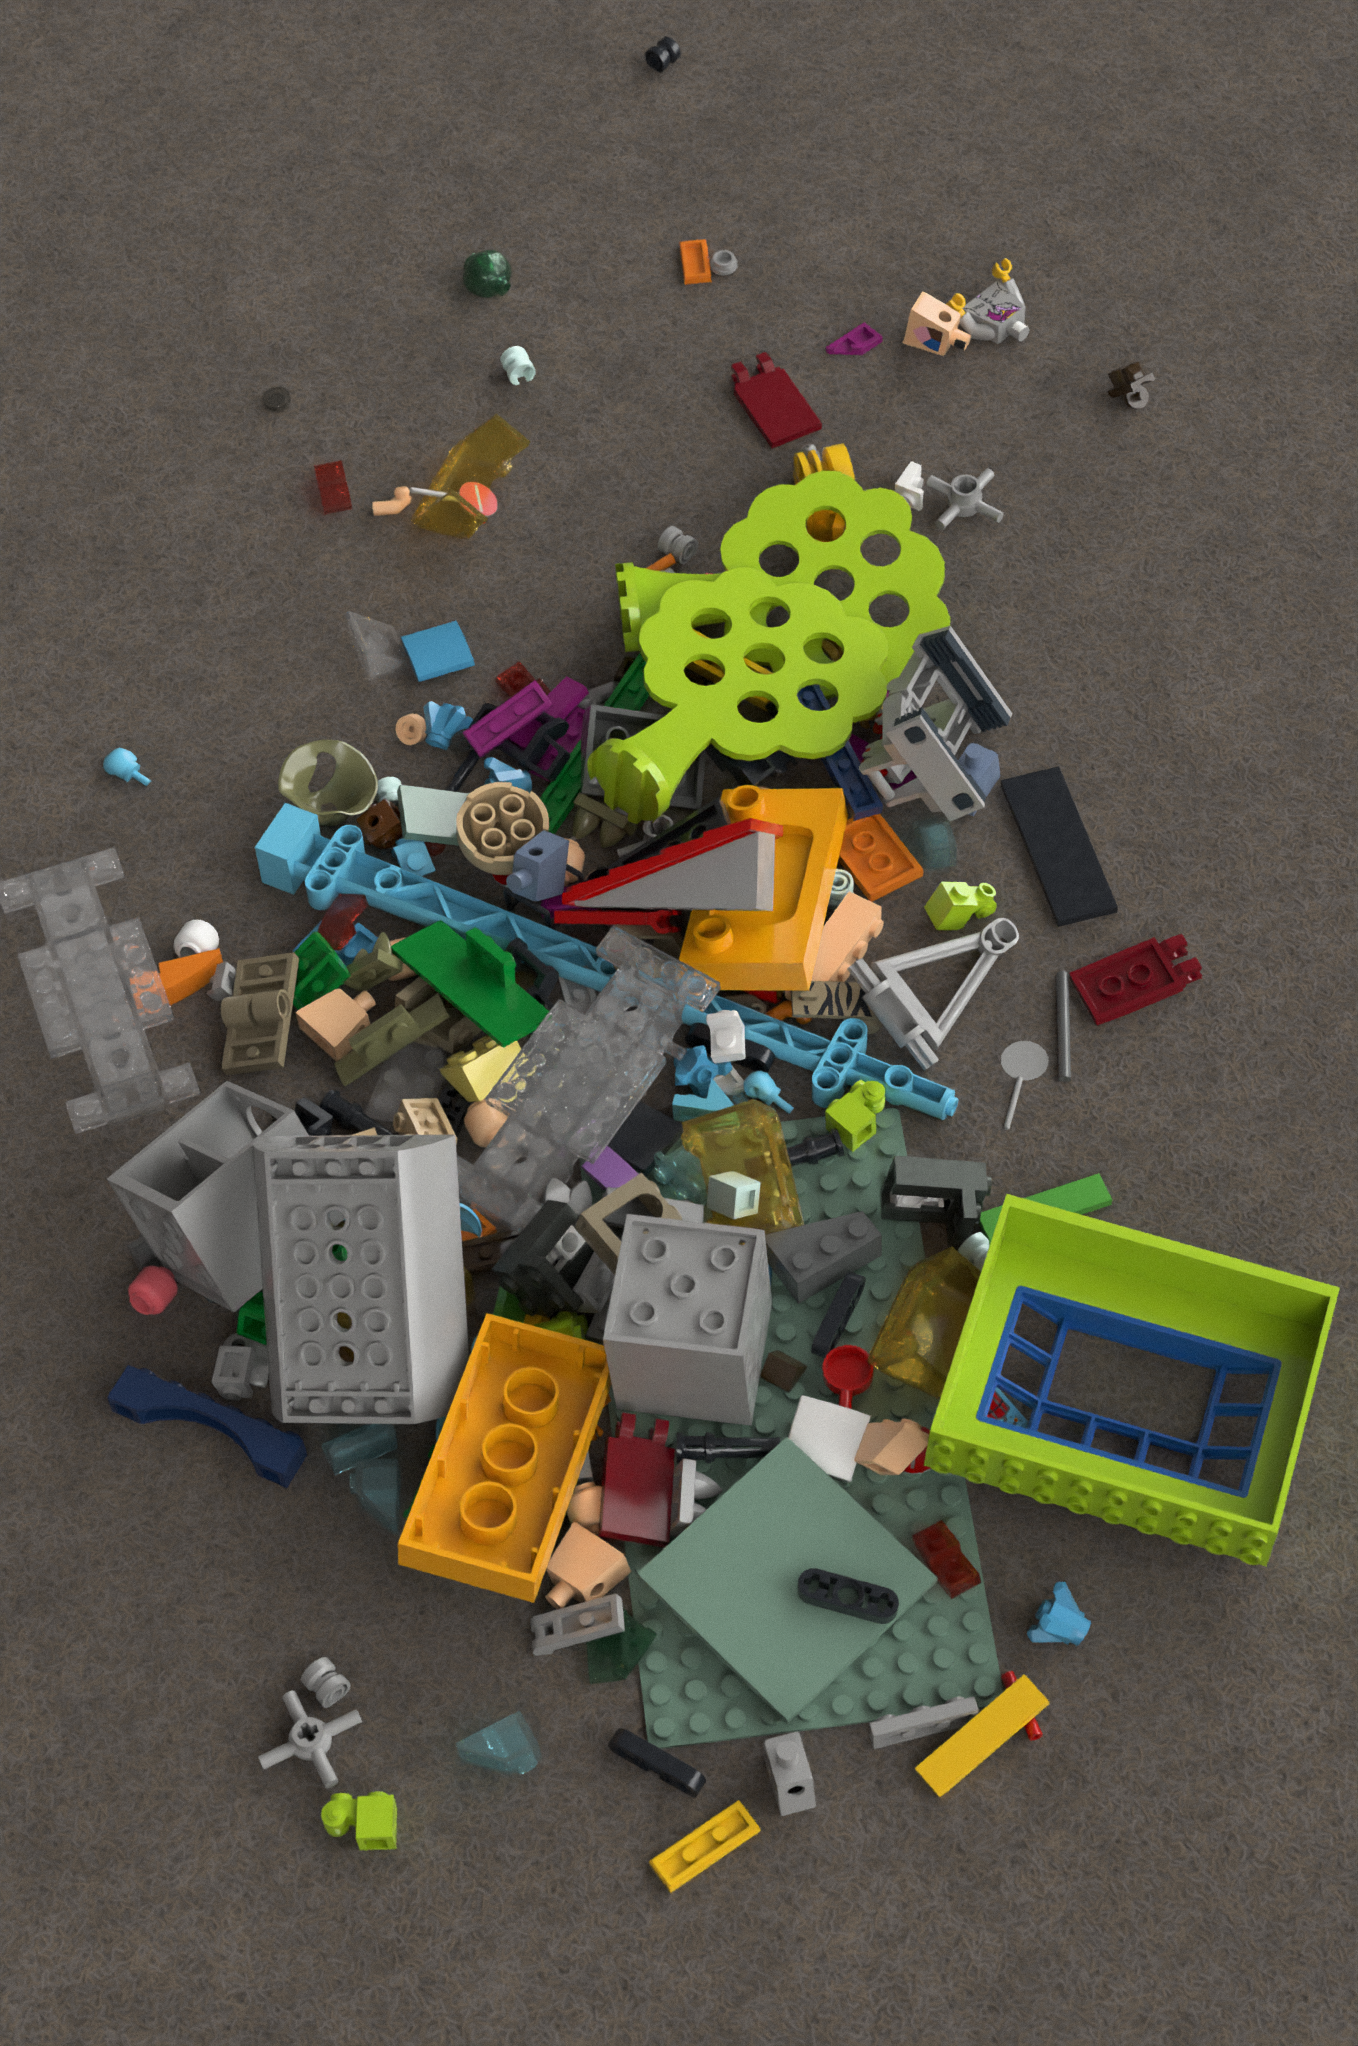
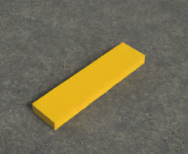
[915,1674,1049,1798]

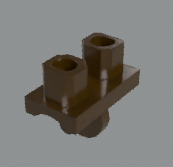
[1107,361,1156,410]

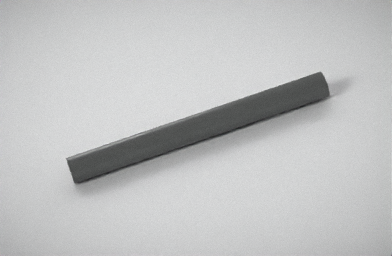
[1056,971,1071,1082]

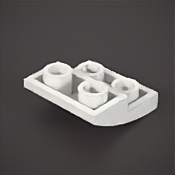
[788,1395,871,1483]

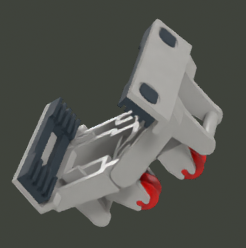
[859,626,1012,821]

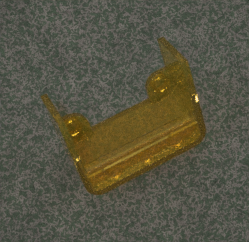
[411,413,531,539]

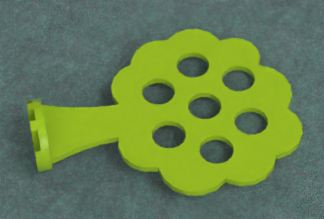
[615,470,950,700]
[587,567,888,824]

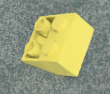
[439,1035,532,1102]

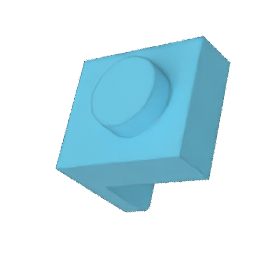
[391,838,436,877]

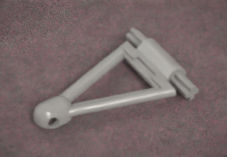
[847,918,1019,1071]

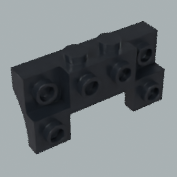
[704,701,804,786]

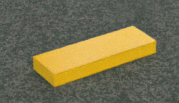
[649,1800,760,1893]

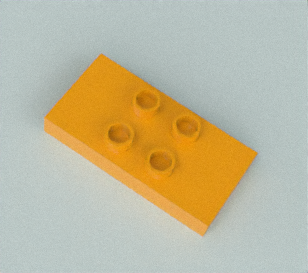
[398,1313,612,1603]

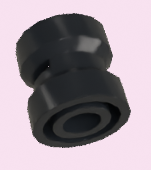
[645,36,681,73]

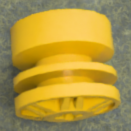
[793,443,855,485]

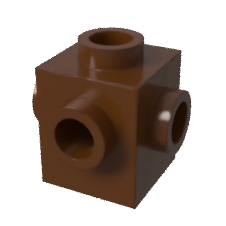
[356,798,403,850]

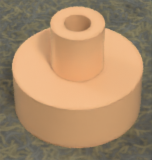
[396,714,427,745]

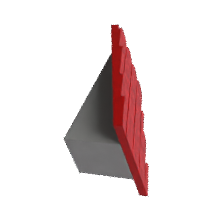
[562,818,783,911]

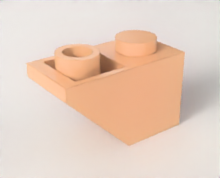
[854,1419,929,1475]

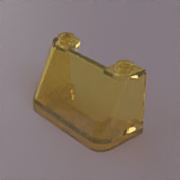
[681,1099,804,1245]
[868,1247,981,1400]

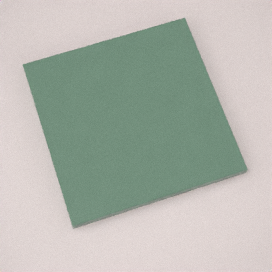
[637,1437,937,1724]

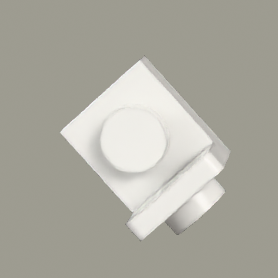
[895,461,923,511]
[706,1010,745,1064]

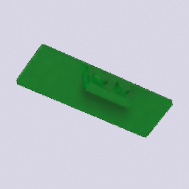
[391,920,553,1047]

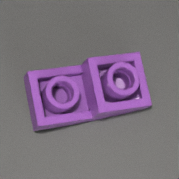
[581,1144,638,1190]

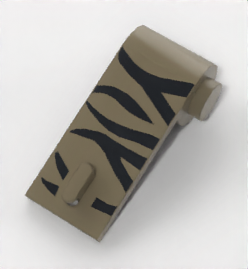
[791,981,883,1034]

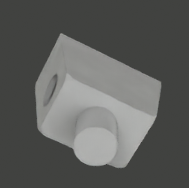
[763,1732,816,1816]

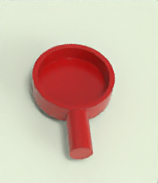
[823,1345,874,1409]

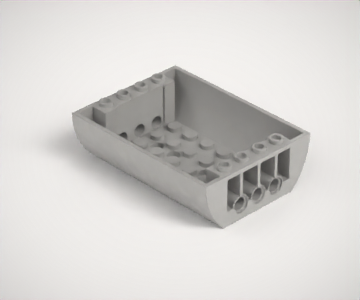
[253,1134,469,1424]

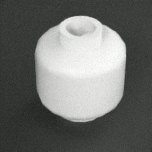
[173,920,219,958]

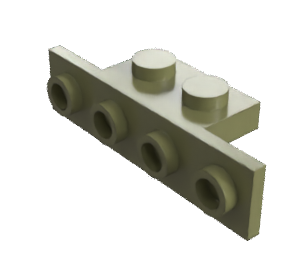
[334,994,450,1086]

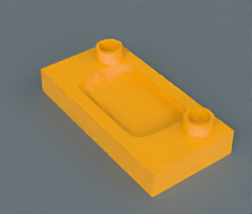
[678,785,848,991]

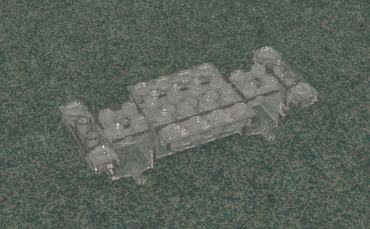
[0,847,201,1134]
[457,925,721,1233]

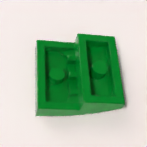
[293,932,351,1010]

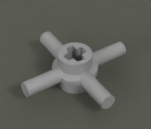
[258,1691,362,1788]

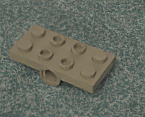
[221,952,299,1075]

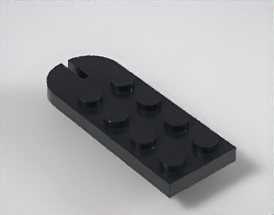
[584,797,731,910]

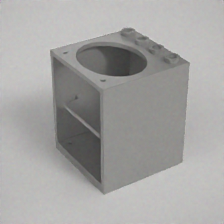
[107,1081,345,1312]
[603,1214,772,1426]

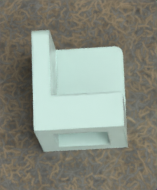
[707,1171,761,1219]

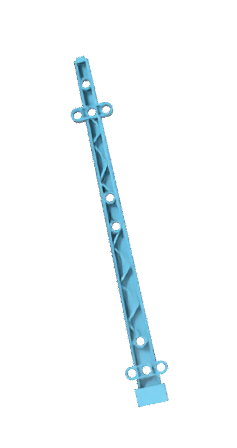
[255,803,959,1120]

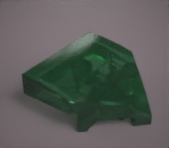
[586,1608,657,1684]

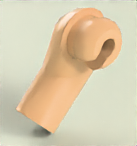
[373,486,411,516]

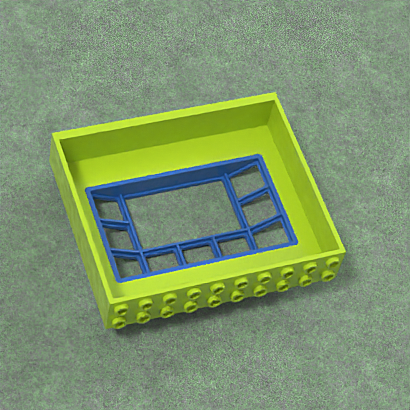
[924,1194,1340,1566]

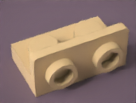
[393,1098,458,1144]

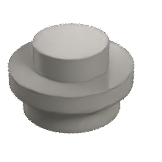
[710,250,737,275]

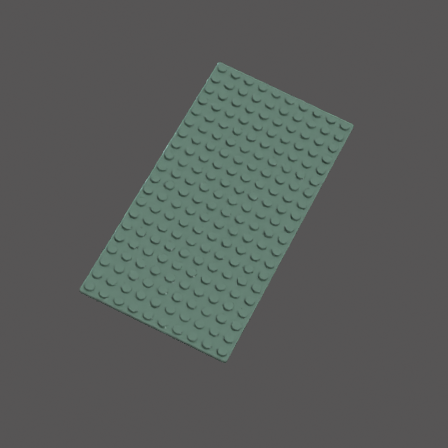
[579,1108,1003,1749]

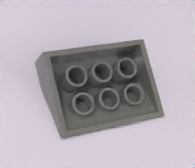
[581,704,706,810]

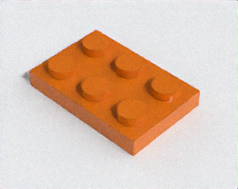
[838,814,923,902]

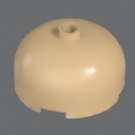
[456,782,549,875]

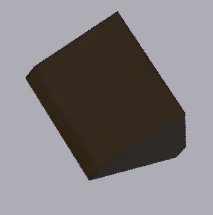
[760,1350,807,1393]

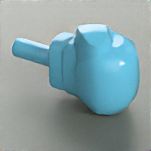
[103,748,151,786]
[744,1070,794,1114]

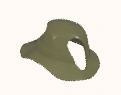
[278,740,378,826]

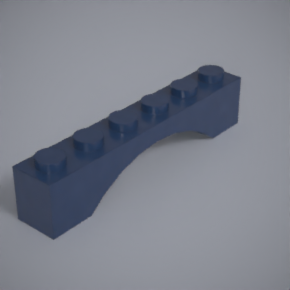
[107,1365,307,1488]

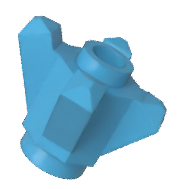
[423,701,473,750]
[484,757,532,793]
[673,1045,732,1099]
[1027,1582,1091,1646]

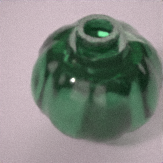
[463,250,512,298]

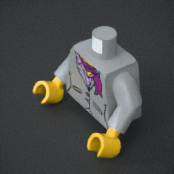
[946,258,1030,344]

